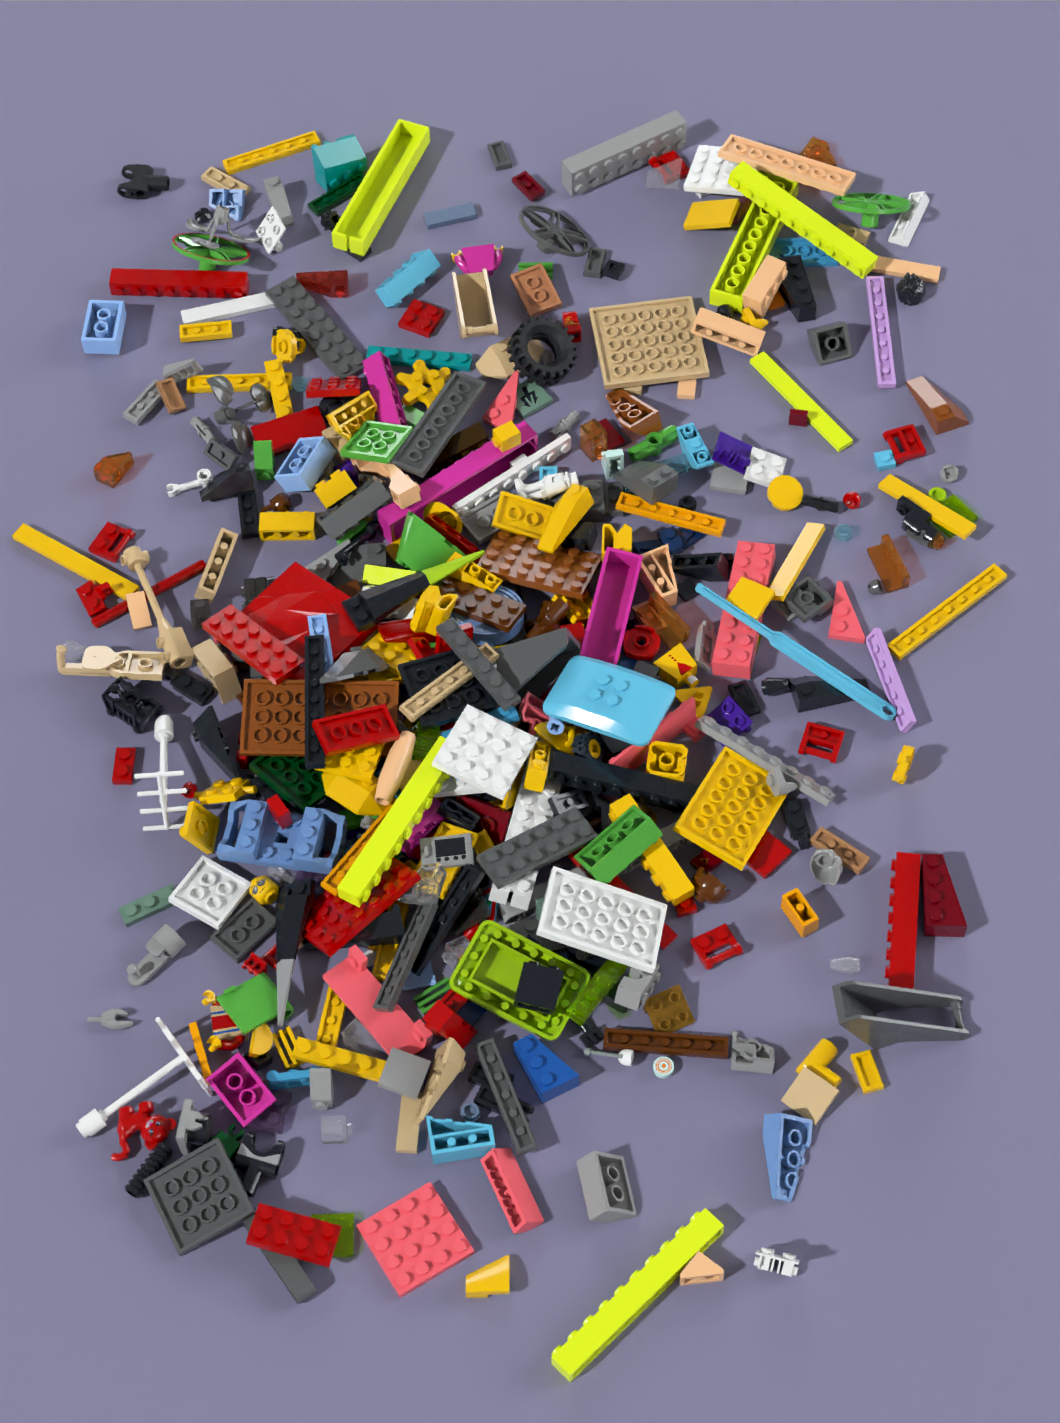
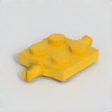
[194,778,257,805]

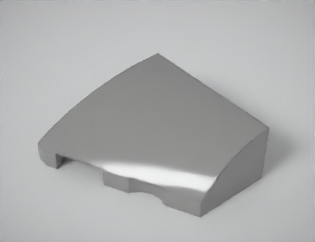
[731,1031,775,1074]

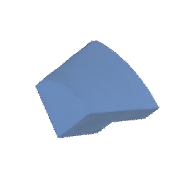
[209,189,245,221]

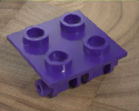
[712,431,752,475]
[707,696,753,747]

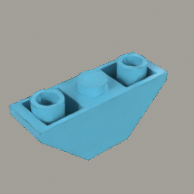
[676,422,714,470]

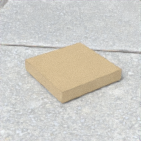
[781,1066,840,1125]

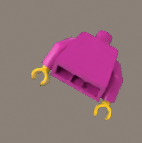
[451,244,503,277]

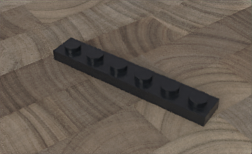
[410,864,485,977]

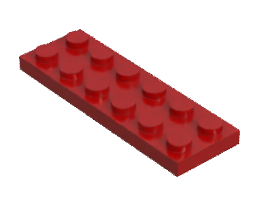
[202,604,305,686]

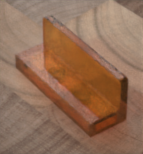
[867,534,910,593]
[637,591,691,649]

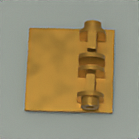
[642,984,695,1033]

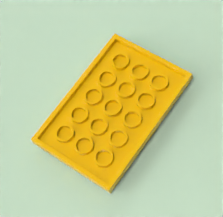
[673,746,787,871]

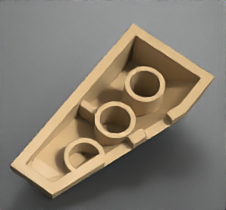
[413,1037,466,1126]

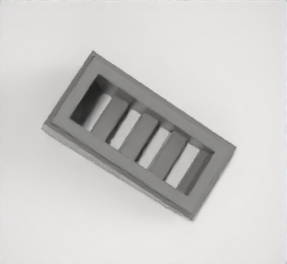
[162,358,203,384]

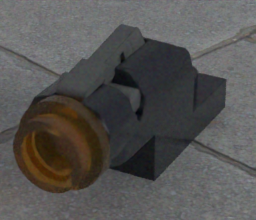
[896,495,945,550]

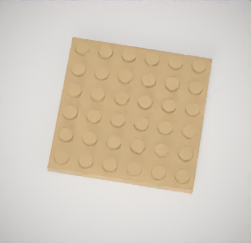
[589,296,710,390]

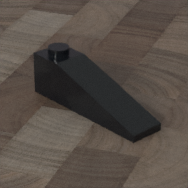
[790,676,870,713]
[192,705,240,780]

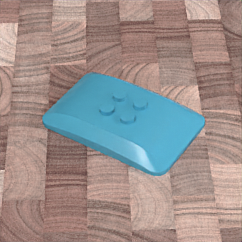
[543,655,676,747]

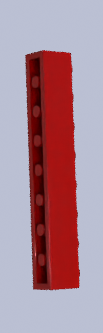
[109,268,249,299]
[884,852,921,989]

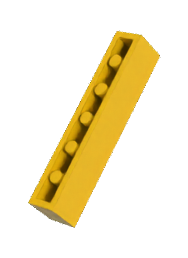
[608,793,695,906]

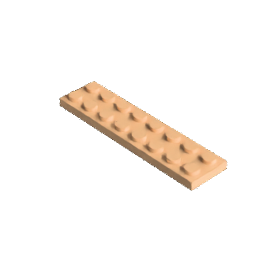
[718,134,856,197]

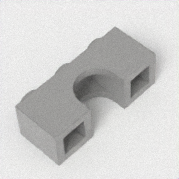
[614,963,661,1011]

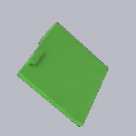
[216,973,294,1035]

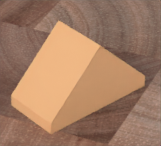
[679,1251,724,1286]

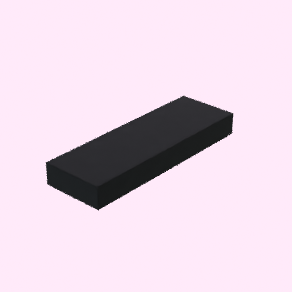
[237,490,260,539]

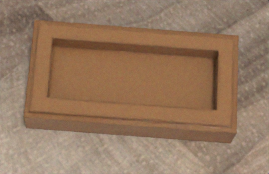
[156,377,187,415]

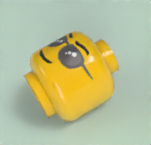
[249,875,279,905]

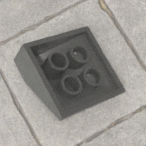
[332,543,387,591]

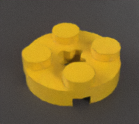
[892,745,915,785]

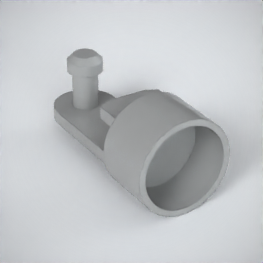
[126,924,186,987]

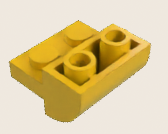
[551,591,593,628]

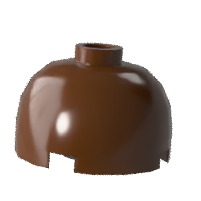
[691,866,731,904]

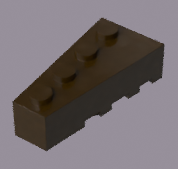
[426,421,490,478]

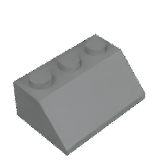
[576,1151,637,1223]

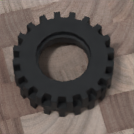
[507,316,578,386]

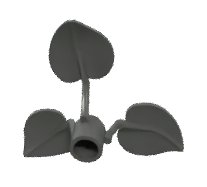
[206,375,272,455]

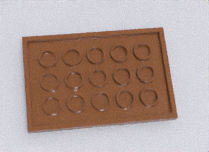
[477,531,602,600]

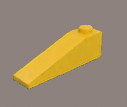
[537,483,594,554]

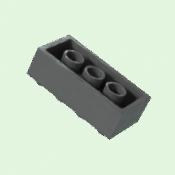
[316,475,391,540]

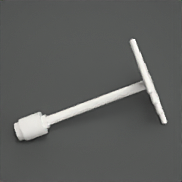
[134,715,188,831]
[76,1017,213,1138]

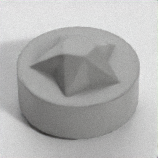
[939,464,959,483]

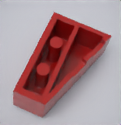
[422,999,478,1049]

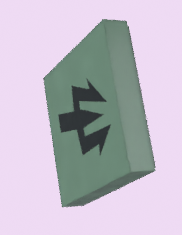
[515,379,553,419]

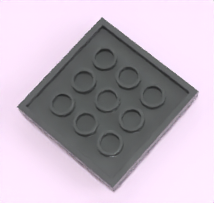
[143,1137,256,1256]

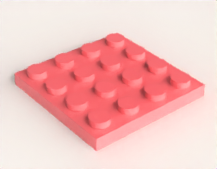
[356,1182,475,1298]

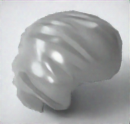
[809,848,843,886]

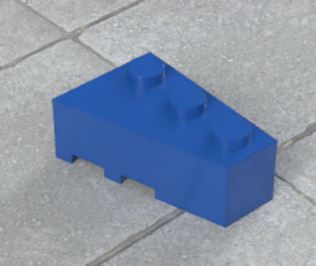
[513,1034,579,1103]

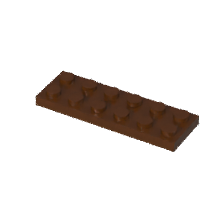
[415,568,526,633]

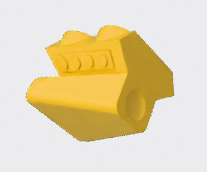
[601,524,632,563]
[410,585,458,637]
[645,741,688,782]

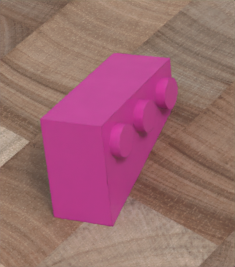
[401,797,448,859]

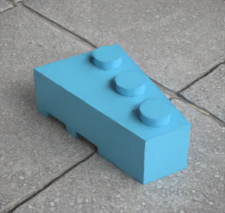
[426,1116,495,1164]

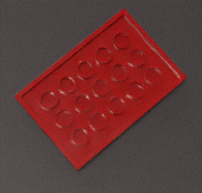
[302,857,421,957]

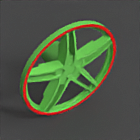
[171,233,250,271]

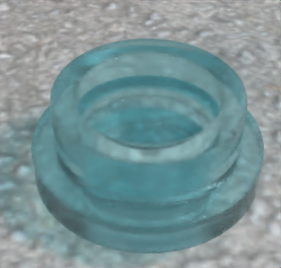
[292,376,309,392]
[834,524,852,542]

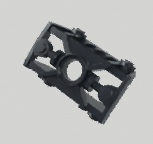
[102,676,163,734]

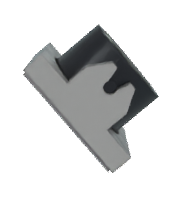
[175,1099,212,1155]

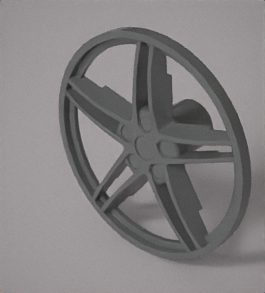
[518,204,590,257]

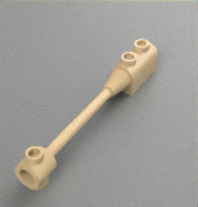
[121,546,194,669]

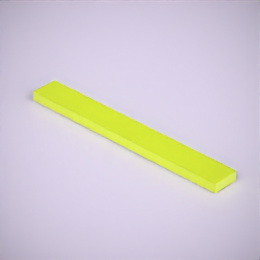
[750,351,853,452]

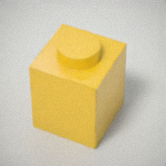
[492,421,521,453]

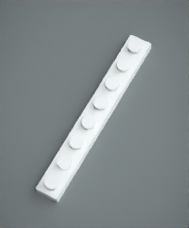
[452,433,571,516]

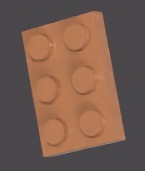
[510,263,562,317]

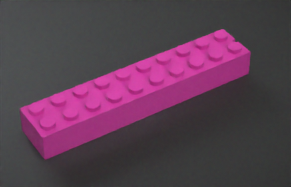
[377,421,538,543]
[580,546,643,665]

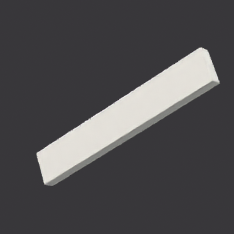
[181,292,275,324]

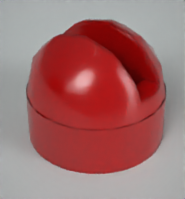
[181,781,198,799]

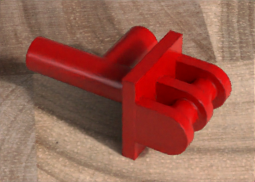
[242,944,277,976]

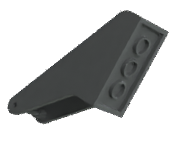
[487,627,581,713]
[832,980,971,1050]

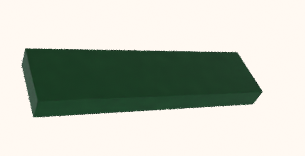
[308,172,365,217]

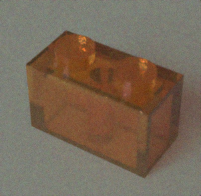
[580,418,607,462]

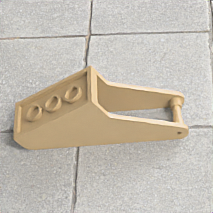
[452,268,498,339]

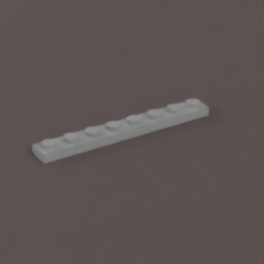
[694,716,836,807]

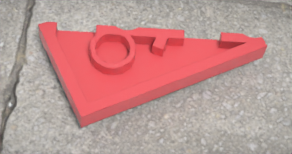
[482,371,519,428]
[828,581,865,644]

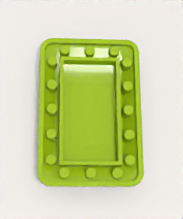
[449,920,590,1041]

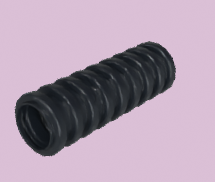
[124,1142,173,1198]

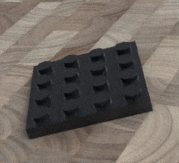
[398,650,497,730]

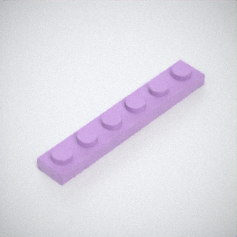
[865,628,917,733]

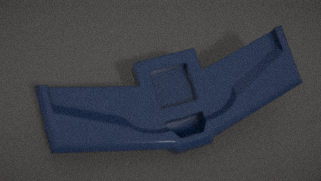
[632,526,706,556]

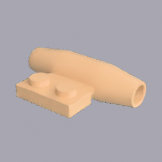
[374,731,422,806]

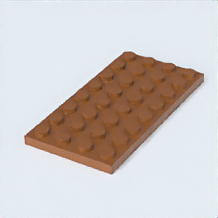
[239,679,400,758]

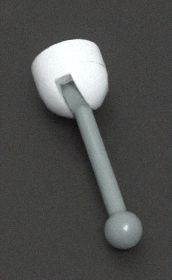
[584,1047,634,1066]

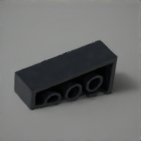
[777,255,817,323]

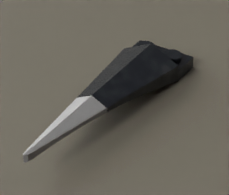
[275,878,315,1027]

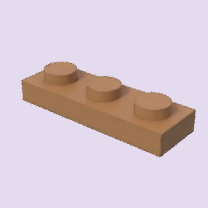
[809,827,870,875]

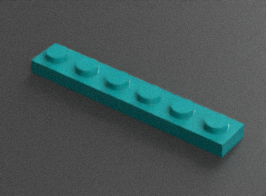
[366,345,472,372]

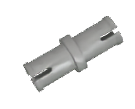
[548,410,580,440]
[190,416,218,444]

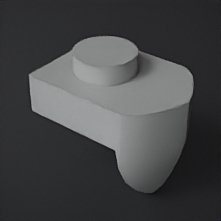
[766,766,798,796]

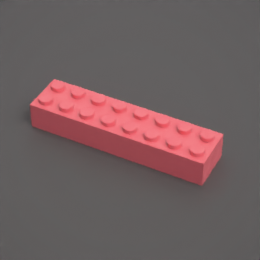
[712,541,776,679]

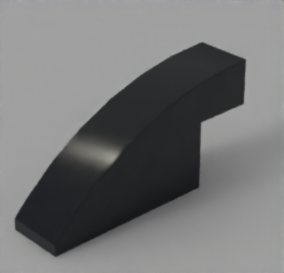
[565,945,627,1013]

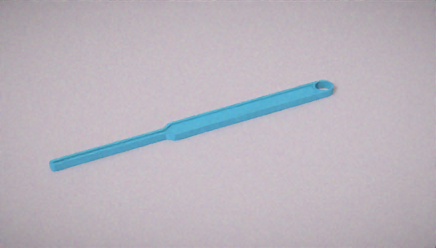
[695,583,897,721]

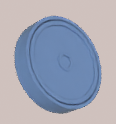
[449,585,524,646]

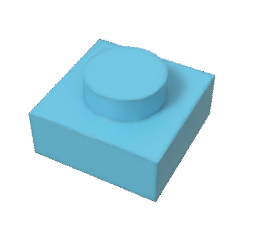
[873,450,896,471]
[539,466,558,481]

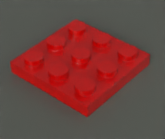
[306,376,362,398]

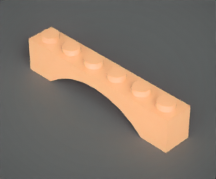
[351,459,421,509]

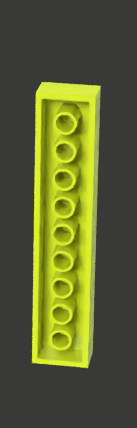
[709,172,799,313]

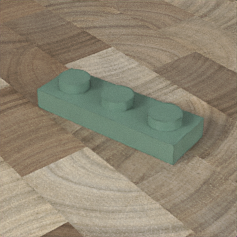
[118,883,176,927]

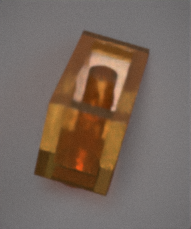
[93,451,134,489]

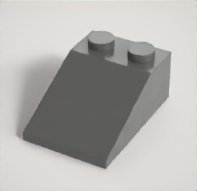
[612,460,679,505]
[548,480,605,522]

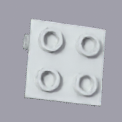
[256,206,286,255]
[754,1247,800,1277]

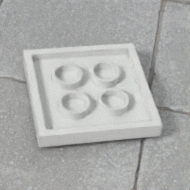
[168,855,251,930]

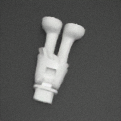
[514,472,579,501]

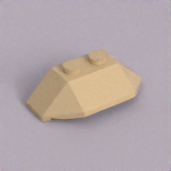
[475,336,545,379]

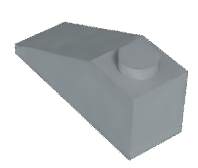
[263,176,294,227]

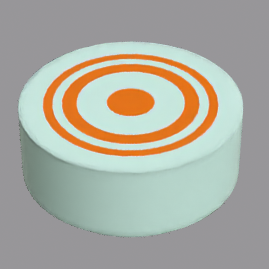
[653,1056,674,1079]

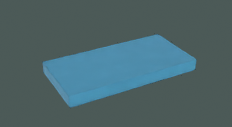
[769,238,838,267]

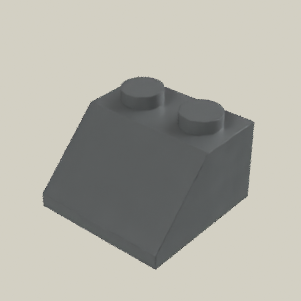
[807,321,853,365]

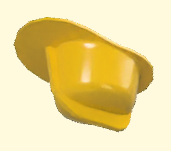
[423,502,462,533]

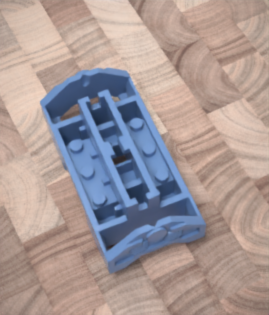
[216,799,348,874]

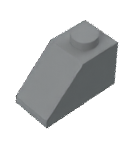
[309,1068,334,1111]

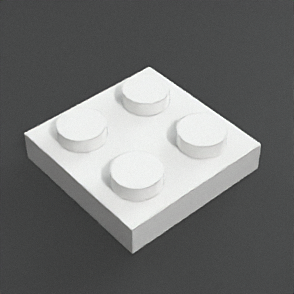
[743,447,787,487]

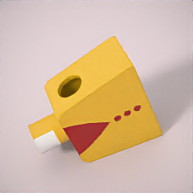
[653,643,699,688]

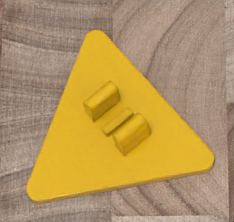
[675,686,712,719]

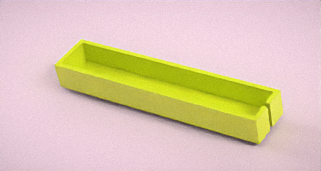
[331,119,430,256]

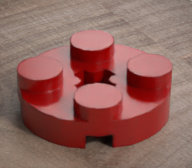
[622,625,660,661]

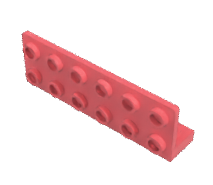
[608,697,706,770]
[322,944,433,1055]

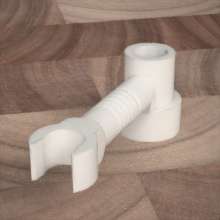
[166,469,212,497]

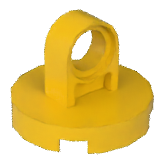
[271,329,306,364]

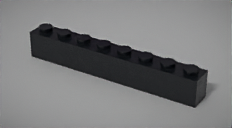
[547,751,699,813]

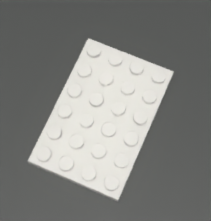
[536,866,667,974]

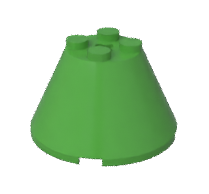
[395,511,466,572]

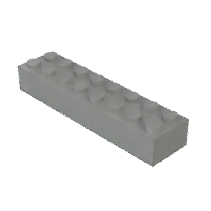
[561,110,687,197]

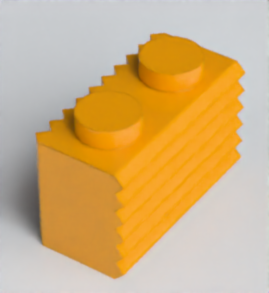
[781,888,819,937]

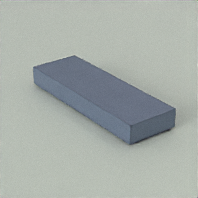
[423,203,477,229]

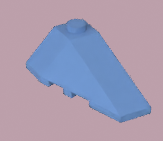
[763,1113,813,1202]

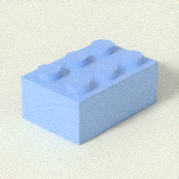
[81,300,127,355]
[274,436,336,492]

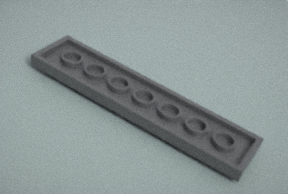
[265,275,366,379]
[390,371,487,478]

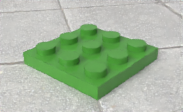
[340,420,413,464]

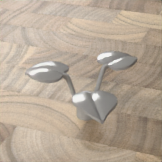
[186,205,261,249]

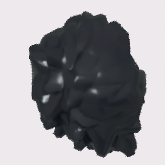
[896,272,926,306]

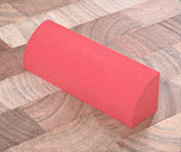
[480,1148,544,1234]

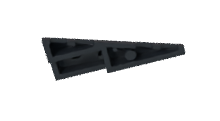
[303,904,405,951]

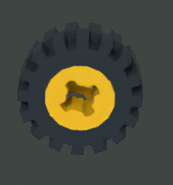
[572,732,605,762]

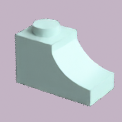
[601,449,624,480]

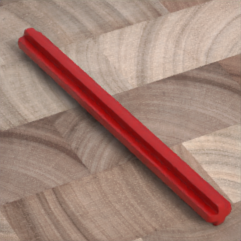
[91,560,206,628]

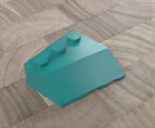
[311,134,368,192]

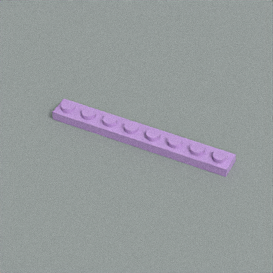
[866,276,896,389]

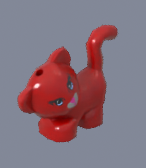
[111,1101,177,1161]

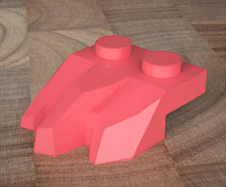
[519,692,550,736]

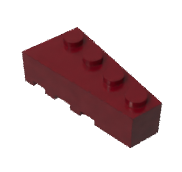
[920,854,967,937]

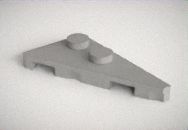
[305,539,351,581]

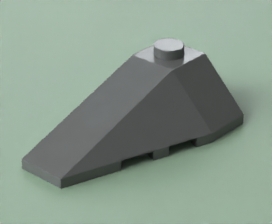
[320,646,390,683]

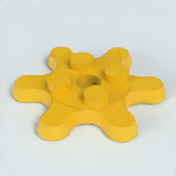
[395,359,451,409]

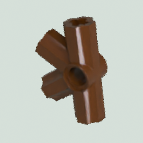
[522,597,572,640]

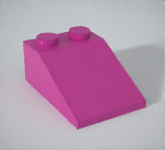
[206,1052,277,1128]

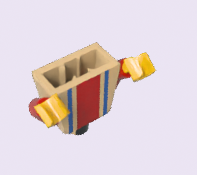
[202,990,249,1052]

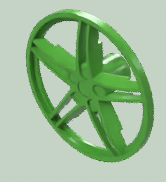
[832,193,911,228]

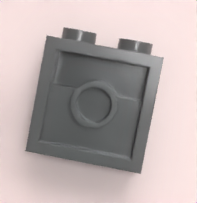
[782,576,833,623]

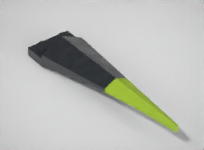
[341,550,484,633]

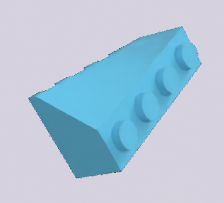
[375,249,441,308]

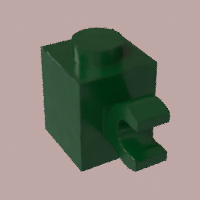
[208,1123,245,1164]

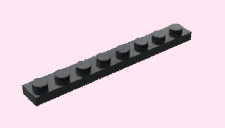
[305,635,326,770]

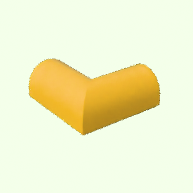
[796,1039,842,1088]

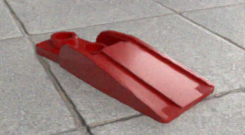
[376,618,436,643]

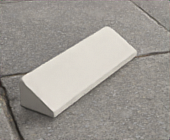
[888,191,929,247]

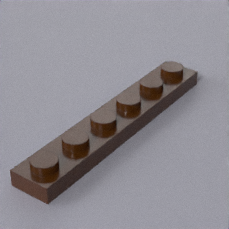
[603,1028,729,1059]

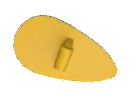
[534,722,587,755]

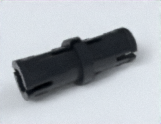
[801,494,840,514]

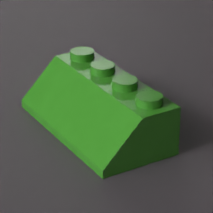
[574,804,663,884]

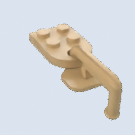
[56,645,166,681]

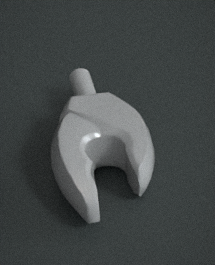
[87,1009,133,1030]

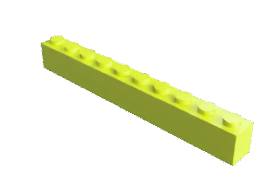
[727,161,878,279]
[337,736,451,908]
[551,1208,724,1382]

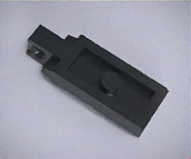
[164,667,214,707]
[781,798,811,850]

